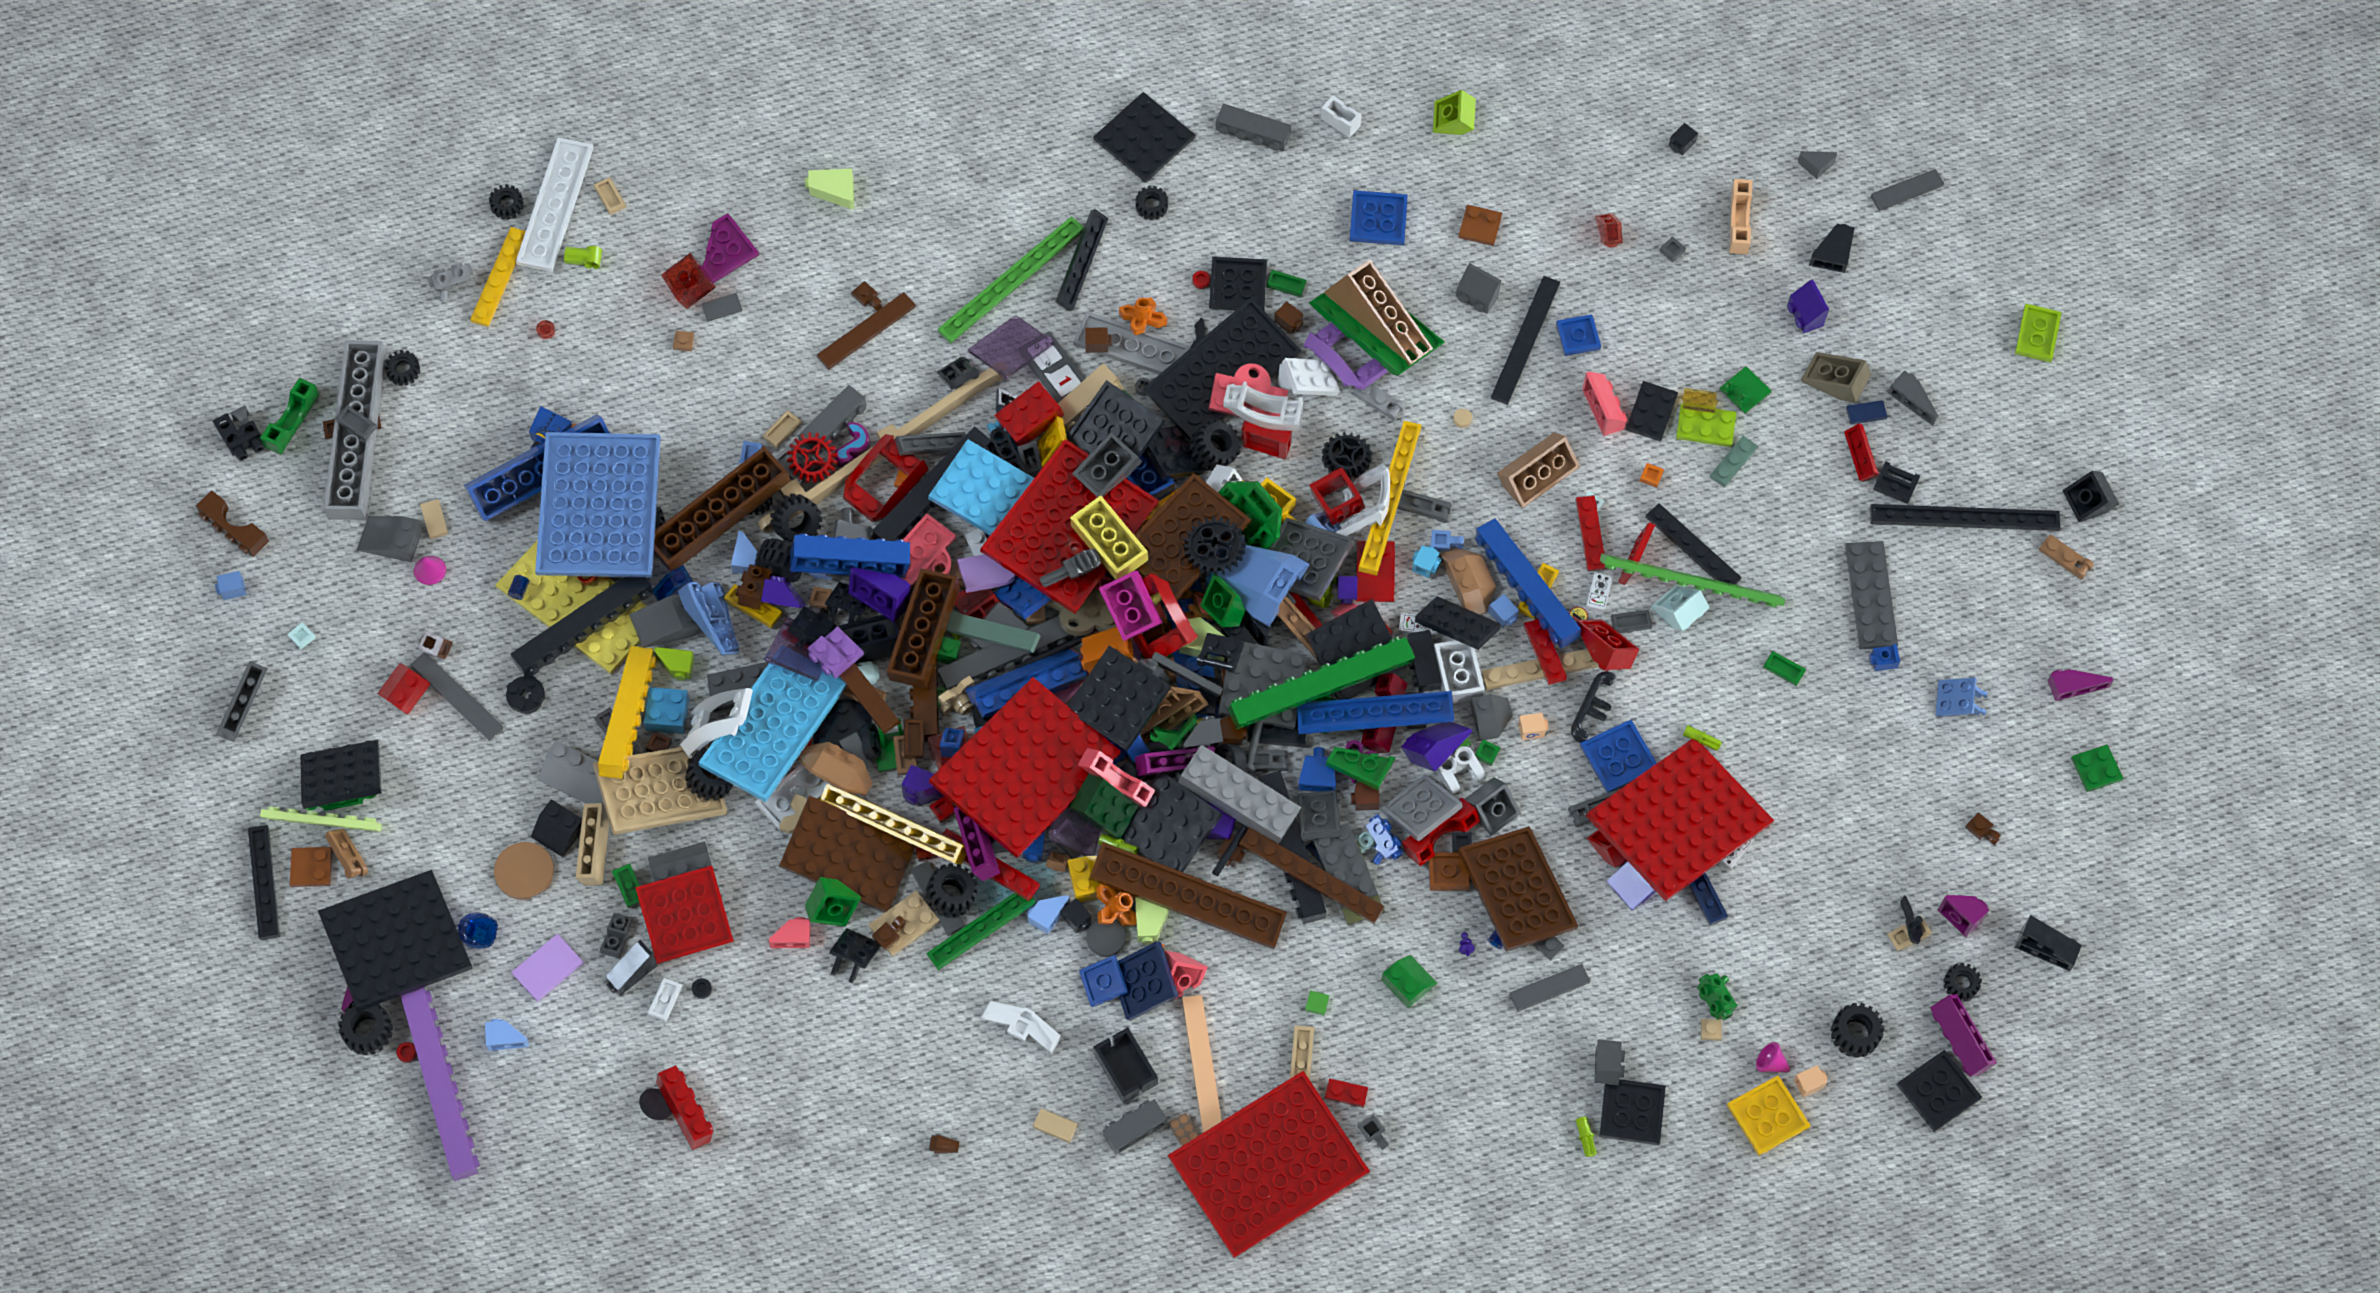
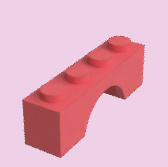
[1078,748,1155,807]

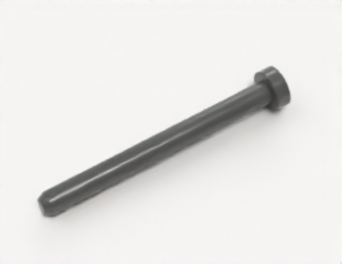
[1244,722,1263,773]

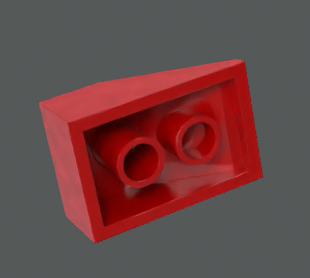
[1356,541,1395,602]
[1576,619,1640,671]

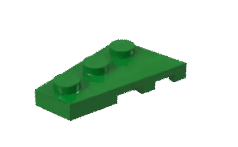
[1326,747,1396,790]

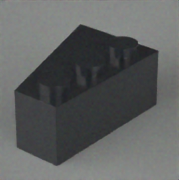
[2014,915,2082,971]

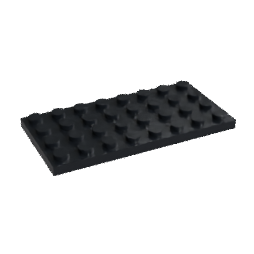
[1143,297,1301,440]

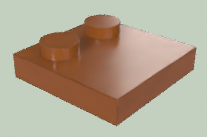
[1458,204,1502,246]
[290,847,332,887]
[1428,852,1470,891]

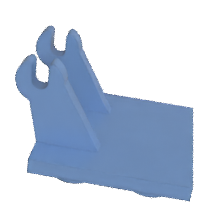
[1935,677,1988,716]

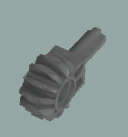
[1040,549,1101,588]

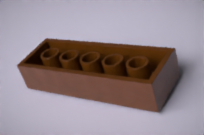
[886,568,960,689]

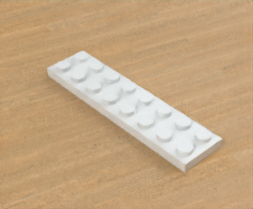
[516,138,594,272]

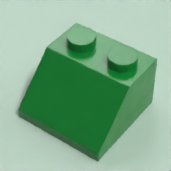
[1200,574,1246,627]
[805,877,861,927]
[1381,955,1437,1008]

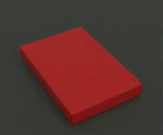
[1618,522,1655,585]

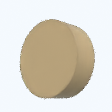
[1453,409,1472,428]

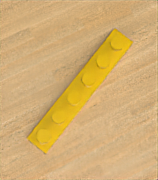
[470,227,526,327]

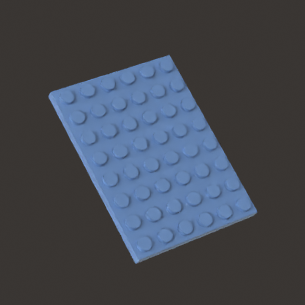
[535,432,661,577]

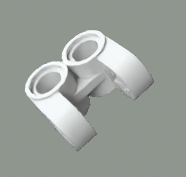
[1436,746,1486,795]

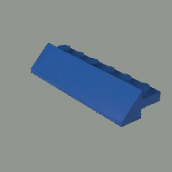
[965,649,1087,718]

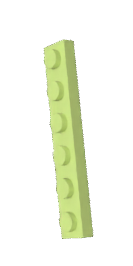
[260,806,382,832]

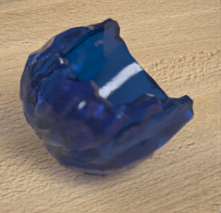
[458,912,498,949]

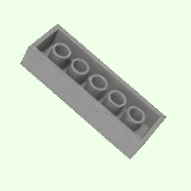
[1178,745,1301,844]

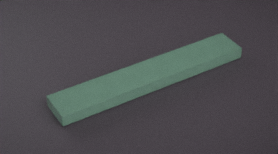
[946,612,1041,653]

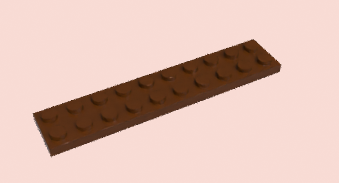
[1089,842,1287,950]

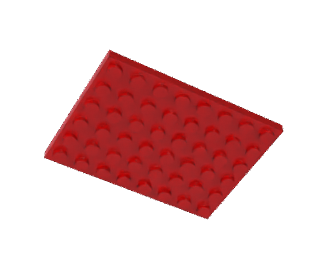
[980,439,1159,614]
[929,677,1121,858]
[1586,738,1774,902]
[1167,1071,1370,1259]

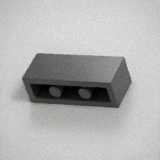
[1103,1099,1167,1155]

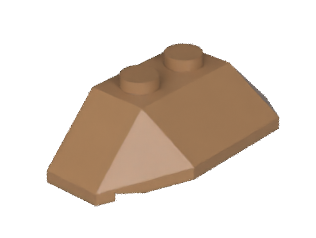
[1439,548,1496,615]
[1139,686,1209,745]
[797,742,873,796]

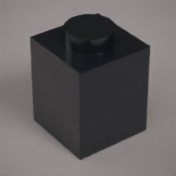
[1669,123,1698,156]
[1061,898,1091,933]

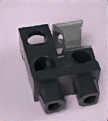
[212,405,264,462]

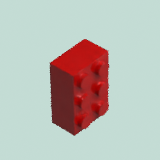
[994,381,1065,447]

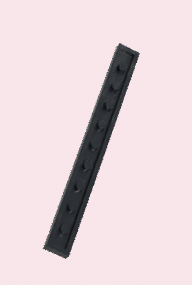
[1870,504,2061,531]

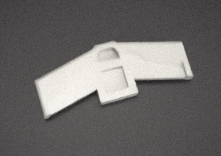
[981,1001,1061,1054]

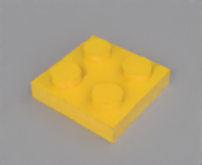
[1037,416,1067,467]

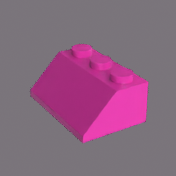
[1099,571,1162,641]

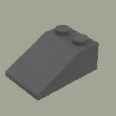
[1072,432,1142,497]
[357,516,423,563]
[629,594,699,648]

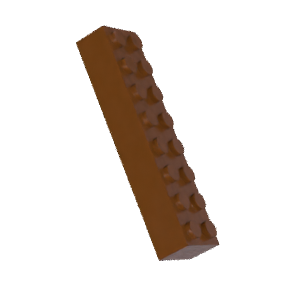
[654,446,790,574]

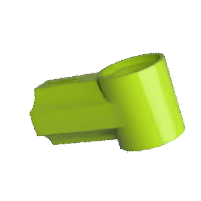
[564,246,603,269]

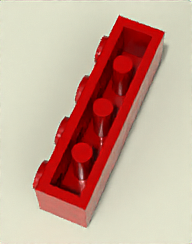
[656,1065,714,1150]

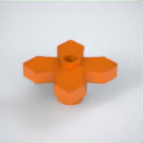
[1119,297,1167,335]
[1096,884,1137,927]

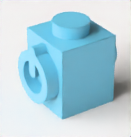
[1412,545,1442,578]

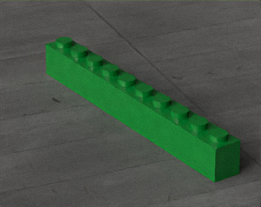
[1228,637,1415,729]

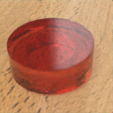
[536,320,555,339]

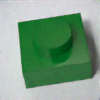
[1475,739,1501,766]

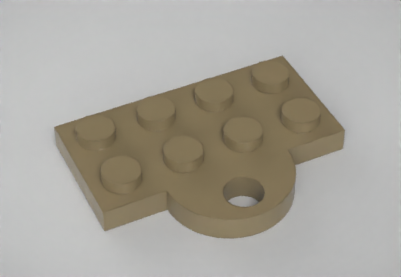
[1046,589,1117,636]

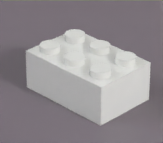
[1434,640,1485,704]

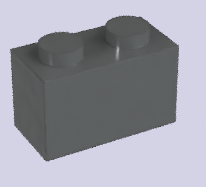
[1594,1039,1625,1085]

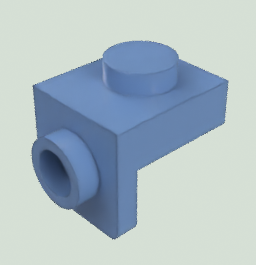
[738,441,763,464]

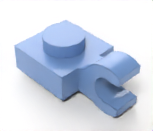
[1431,530,1464,551]

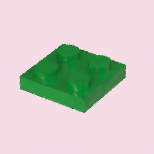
[2071,744,2124,792]

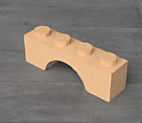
[1729,179,1753,255]

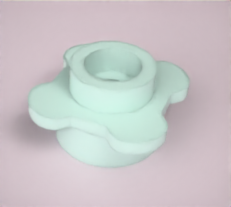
[1355,831,1376,853]

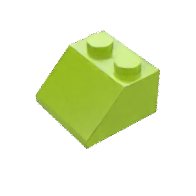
[1433,90,1476,135]

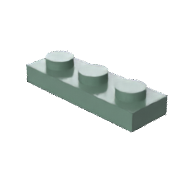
[1710,436,1758,488]

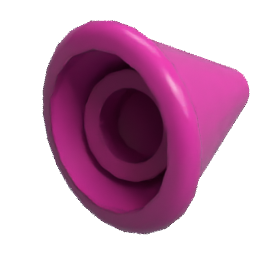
[414,556,446,585]
[1756,1042,1790,1073]

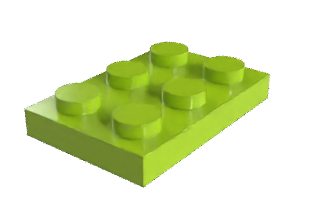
[2015,303,2062,363]
[1676,403,1736,447]

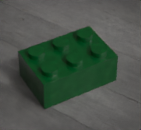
[1070,774,1138,839]

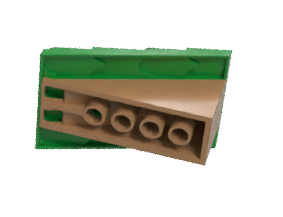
[1309,259,1445,376]

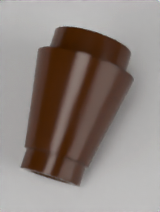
[929,1134,959,1154]

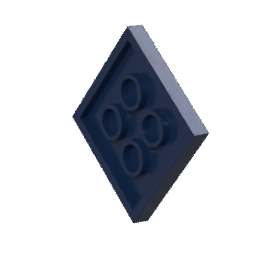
[1118,941,1179,1021]

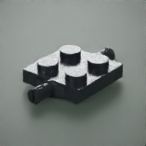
[787,606,837,650]

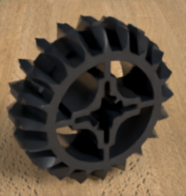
[1322,431,1372,480]

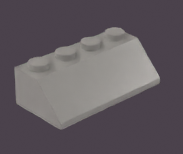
[538,740,604,804]

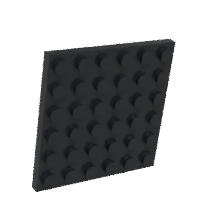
[318,870,473,1012]

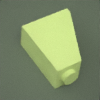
[805,169,854,209]
[1179,611,1226,661]
[1135,897,1170,945]

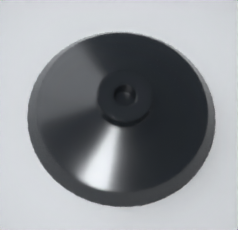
[639,1088,672,1120]

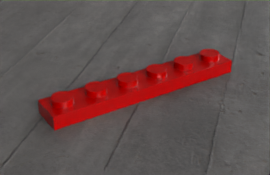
[942,828,1040,901]

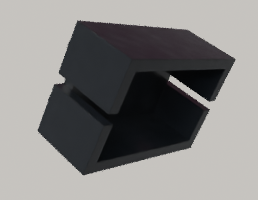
[1093,1027,1158,1104]

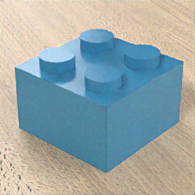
[644,687,690,734]

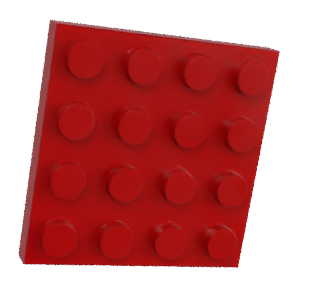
[635,865,734,964]

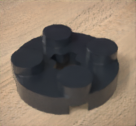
[506,676,545,714]

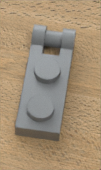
[1352,384,1406,421]

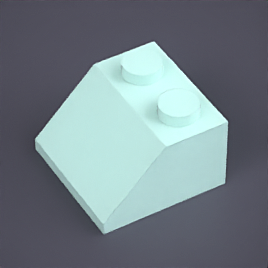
[1651,584,1710,631]

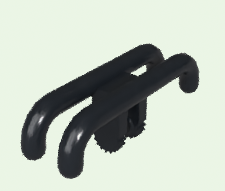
[1571,671,1616,743]

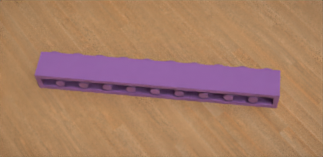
[401,987,480,1181]

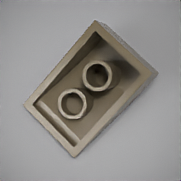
[1801,352,1871,403]

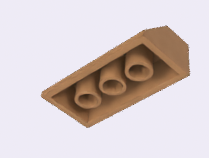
[1497,432,1580,508]

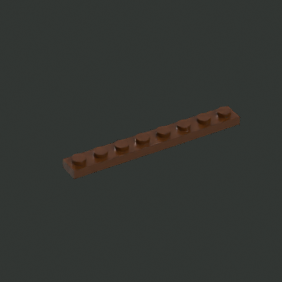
[1239,827,1385,924]

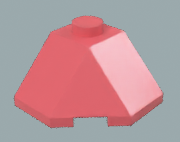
[1164,950,1208,999]

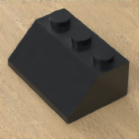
[838,615,899,664]

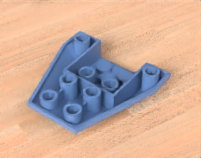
[1217,545,1309,627]
[678,582,740,655]

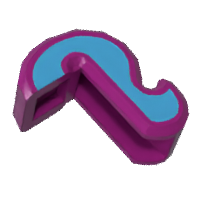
[835,422,871,468]

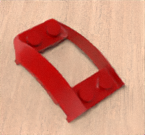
[843,434,929,522]
[1132,573,1198,659]

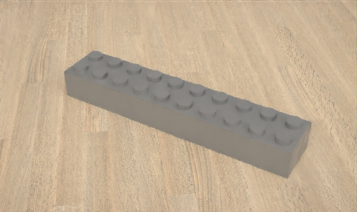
[324,340,386,520]

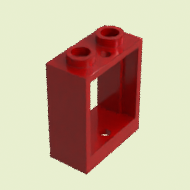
[1241,420,1293,460]
[1309,467,1365,526]

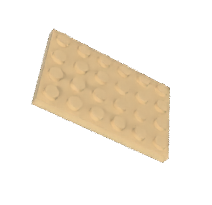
[593,744,728,835]

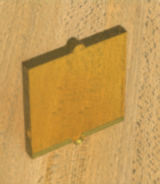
[1681,388,1718,413]

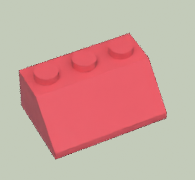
[1582,371,1627,436]

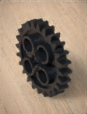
[1183,516,1246,576]

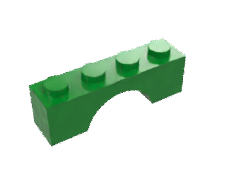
[260,378,320,455]

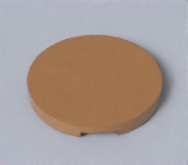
[494,842,554,900]

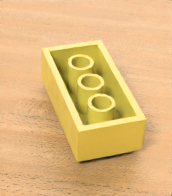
[1070,496,1148,580]

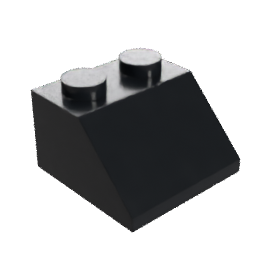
[2062,470,2119,522]
[531,799,582,858]

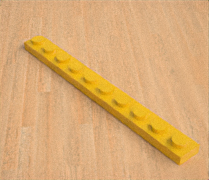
[1358,421,1422,576]

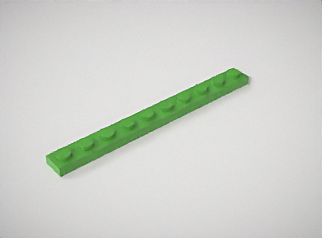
[938,216,1084,344]
[1600,554,1785,608]

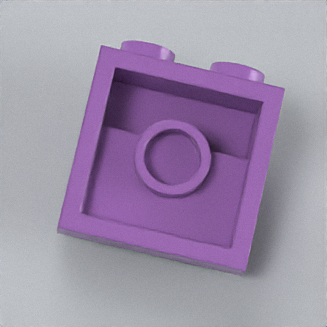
[808,626,864,679]

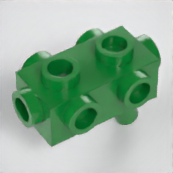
[1697,973,1738,1020]

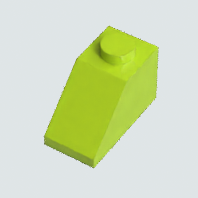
[654,647,695,681]

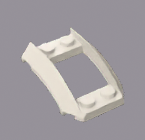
[1224,382,1303,431]
[1336,463,1390,538]
[680,688,753,758]

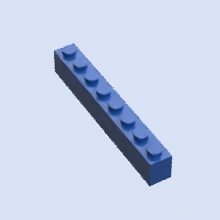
[1475,518,1581,649]

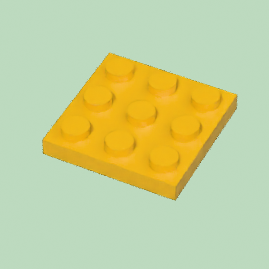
[1726,1075,1811,1156]

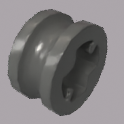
[1135,378,1151,396]

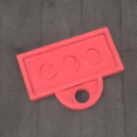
[1208,364,1288,417]
[900,514,956,589]

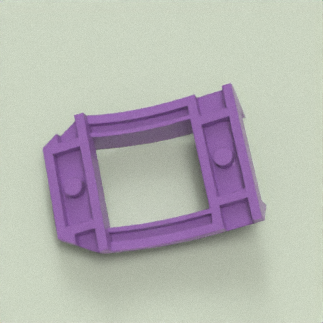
[1304,322,1388,390]

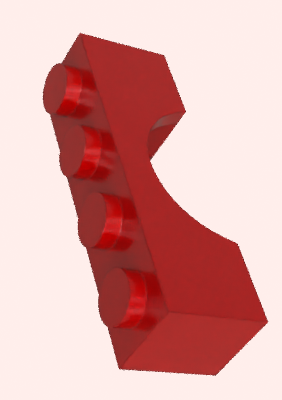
[1402,797,1480,866]

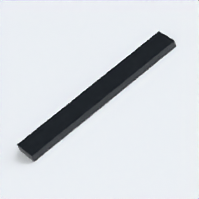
[1491,275,1560,405]

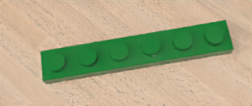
[926,893,1036,970]

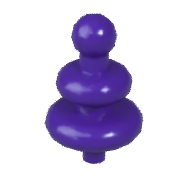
[1459,932,1475,956]

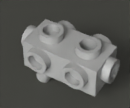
[427,263,473,302]

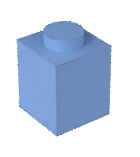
[215,571,246,600]
[1488,594,1519,628]

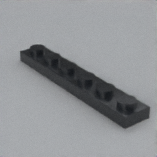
[1055,209,1109,311]
[1645,503,1742,585]
[248,825,280,940]

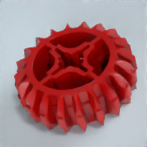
[787,432,838,483]

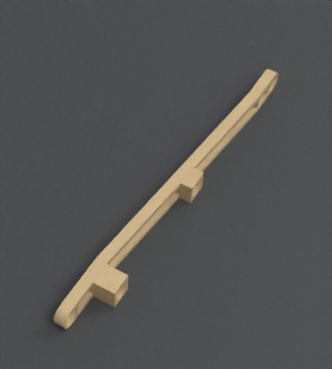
[758,363,1009,533]

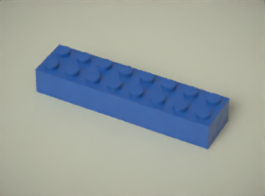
[463,414,610,521]

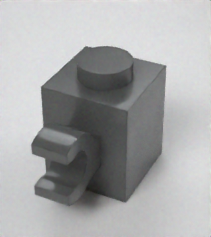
[1357,1112,1389,1150]

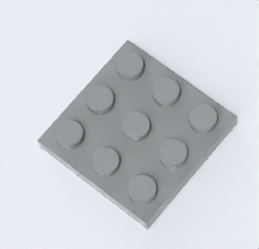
[1381,774,1463,841]

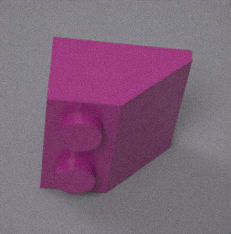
[1937,895,1989,937]

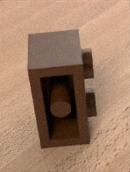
[735,564,772,610]

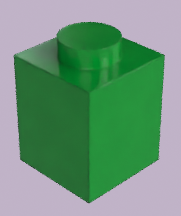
[937,637,961,664]

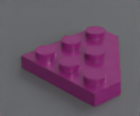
[702,213,759,284]

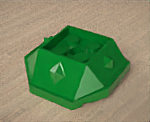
[1218,481,1282,550]

